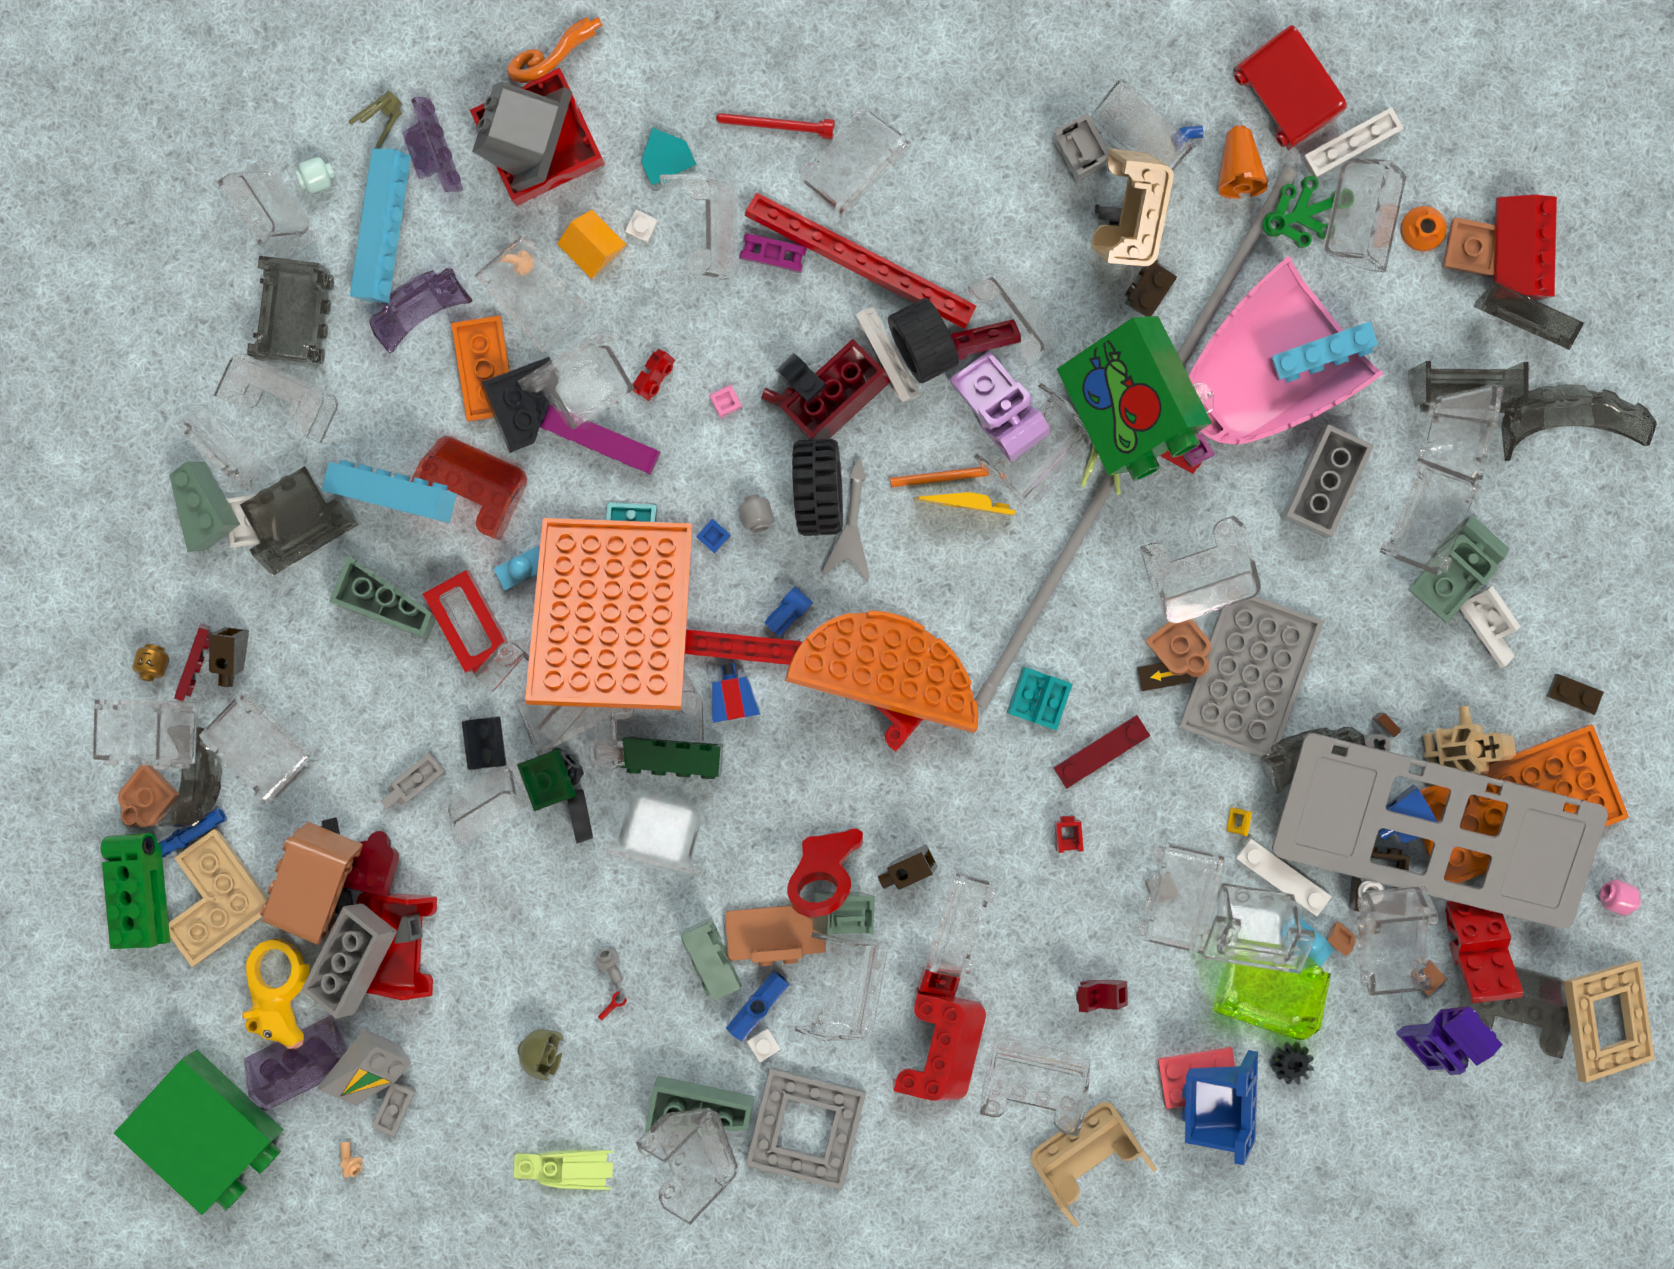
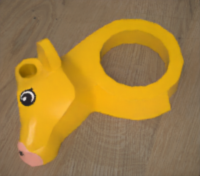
[242,938,310,1049]

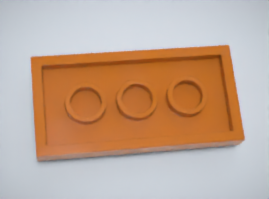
[451,315,510,422]

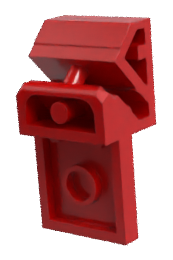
[1445,901,1524,1004]

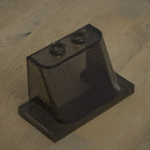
[240,466,359,576]

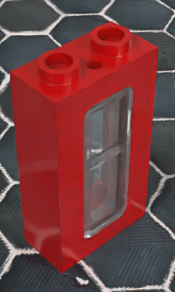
[422,570,513,674]

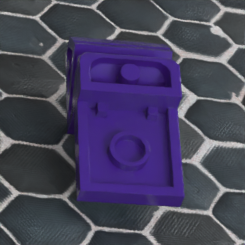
[1396,1006,1503,1075]

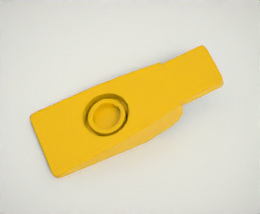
[914,492,1016,516]

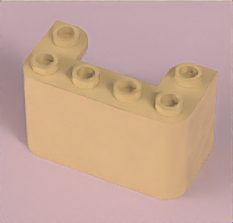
[1091,148,1174,266]

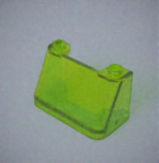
[1212,942,1331,1040]

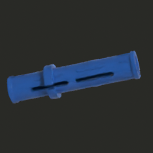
[159,807,227,858]

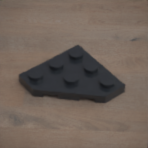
[480,356,559,453]

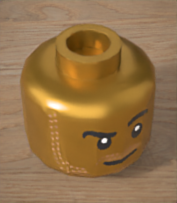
[132,644,169,682]

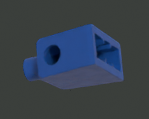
[1378,784,1438,843]

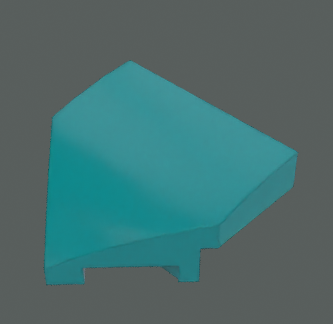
[641,127,697,185]

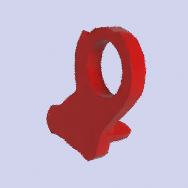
[787,828,863,917]

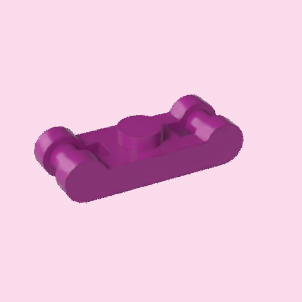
[739,233,807,273]

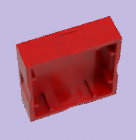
[470,68,605,206]

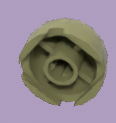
[518,1029,564,1081]

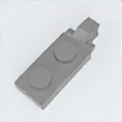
[380,752,446,809]

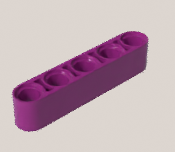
[540,404,661,475]

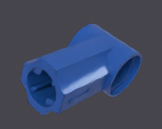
[764,586,813,637]

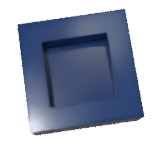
[696,518,731,554]

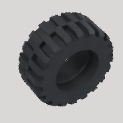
[792,439,843,536]

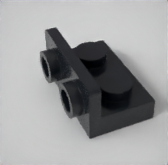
[462,716,506,770]

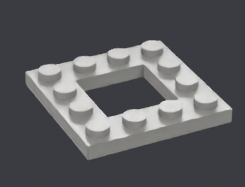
[746,1067,866,1190]

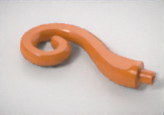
[507,17,603,83]

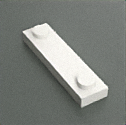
[1303,107,1404,178]
[856,308,920,402]
[1236,838,1332,917]

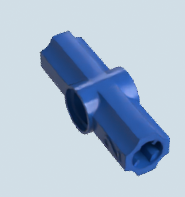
[726,970,790,1042]

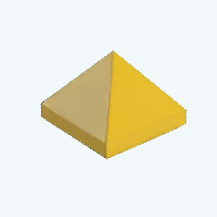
[1226,807,1252,836]

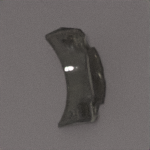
[1473,282,1584,350]
[157,724,222,827]
[1261,726,1366,794]

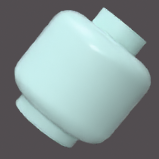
[295,157,335,193]

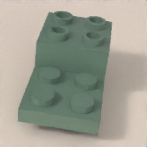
[1407,515,1510,623]

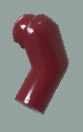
[761,387,796,407]

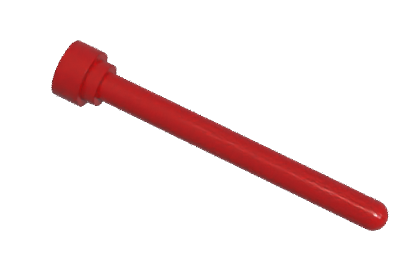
[716,113,835,140]

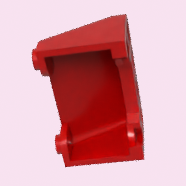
[1233,25,1347,151]

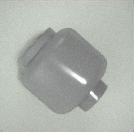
[739,494,774,533]

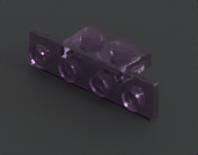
[402,97,463,192]

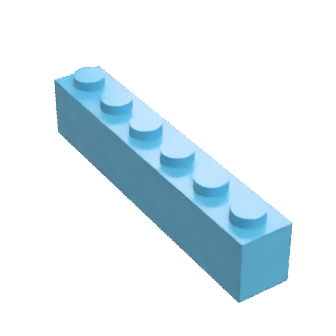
[350,149,411,303]
[321,459,457,523]

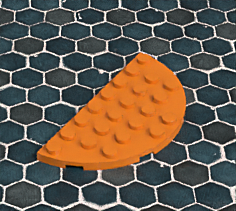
[785,610,978,733]

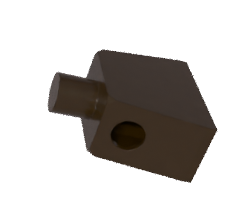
[209,627,249,687]
[878,844,938,890]

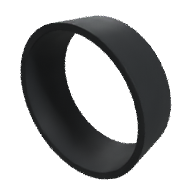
[567,789,593,844]

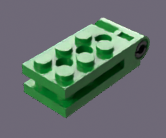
[100,833,170,949]

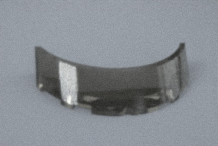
[1501,384,1657,461]

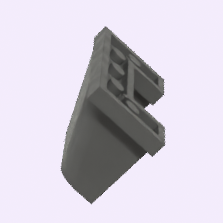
[472,82,572,191]

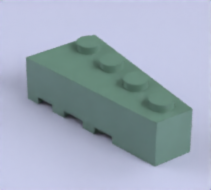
[329,555,436,640]

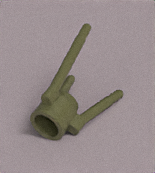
[349,90,403,149]

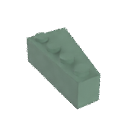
[644,1076,754,1133]

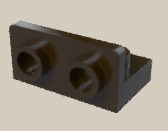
[1124,259,1177,317]

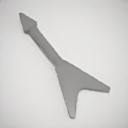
[822,459,870,579]

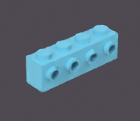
[1270,321,1378,383]

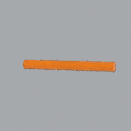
[890,466,989,488]

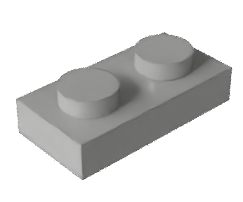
[371,1081,416,1137]

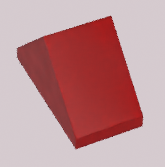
[918,961,962,997]

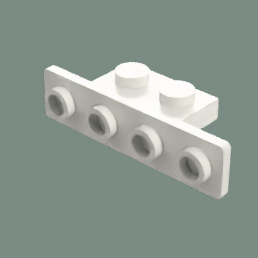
[1460,585,1521,668]

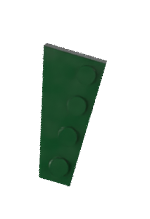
[620,737,724,779]

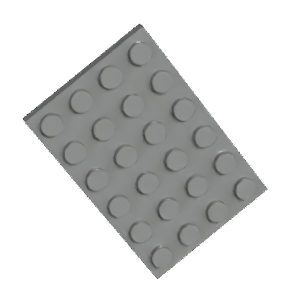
[1178,587,1324,761]

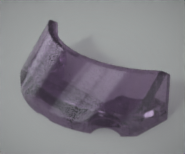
[369,268,473,354]

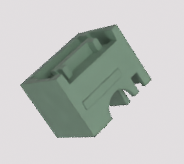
[813,891,875,935]

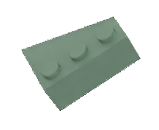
[169,462,241,552]
[681,917,742,1001]

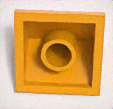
[557,210,627,279]

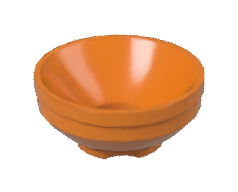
[1401,206,1447,252]

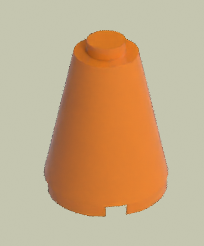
[1217,125,1268,199]

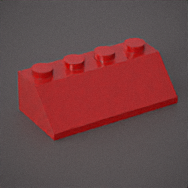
[1494,194,1557,301]

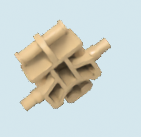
[1422,706,1516,774]

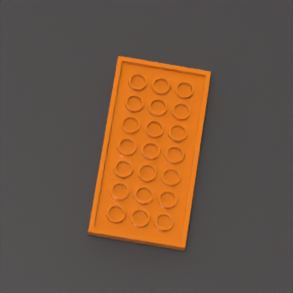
[1420,724,1629,883]

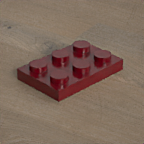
[174,623,211,702]

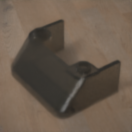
[1408,361,1529,413]

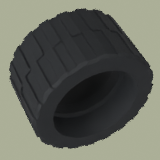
[888,298,959,383]

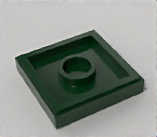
[517,749,576,811]

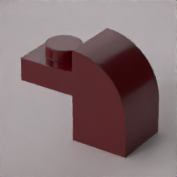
[1076,980,1128,1013]

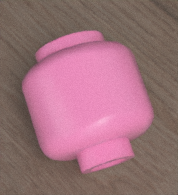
[1600,879,1641,916]

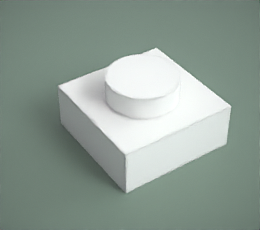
[625,210,659,243]
[747,1027,781,1062]

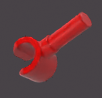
[598,991,627,1020]

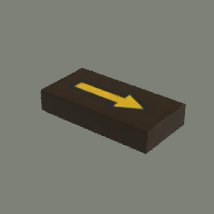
[1137,662,1191,691]

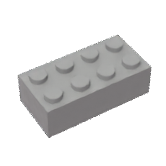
[1280,424,1374,538]
[302,904,397,1019]

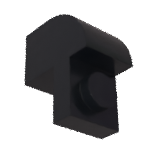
[775,353,827,403]

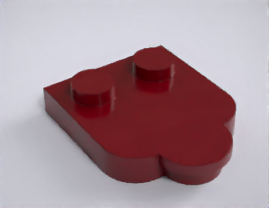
[343,831,399,897]

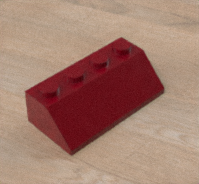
[780,339,891,440]

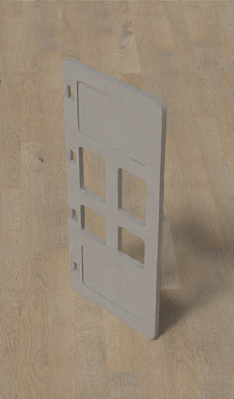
[1272,733,1608,929]

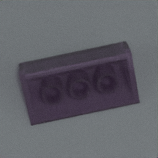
[244,1015,349,1112]

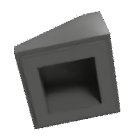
[394,913,423,944]

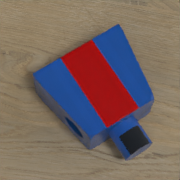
[712,663,761,723]

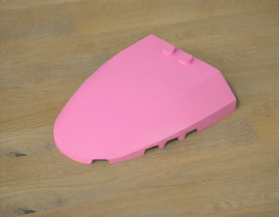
[1189,256,1384,445]

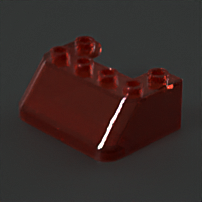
[410,436,528,541]

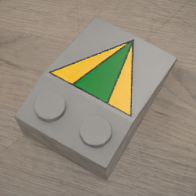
[317,1029,411,1105]

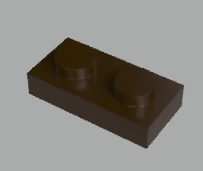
[1546,674,1604,715]

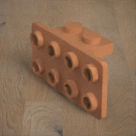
[725,905,827,966]

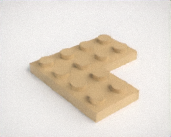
[169,828,269,967]

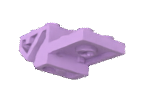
[950,351,1051,462]

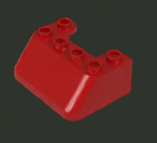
[893,987,986,1101]

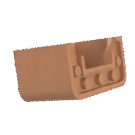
[260,822,363,945]

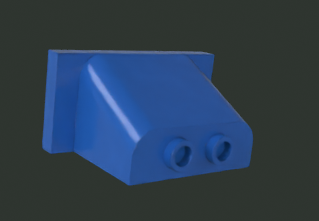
[1182,1050,1258,1165]

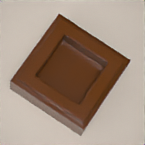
[1372,712,1401,737]

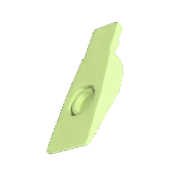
[513,1150,613,1190]

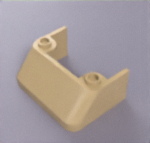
[1031,1102,1158,1228]

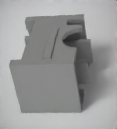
[1052,113,1109,183]

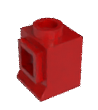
[1054,815,1084,853]

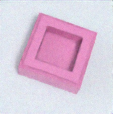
[709,385,742,418]

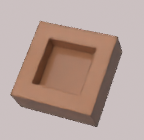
[1327,921,1357,956]
[1410,960,1447,996]

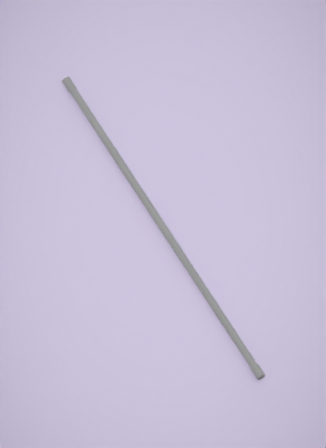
[974,166,1298,709]

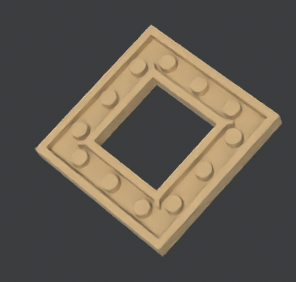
[1564,961,1655,1083]

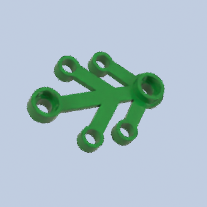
[1262,176,1353,248]

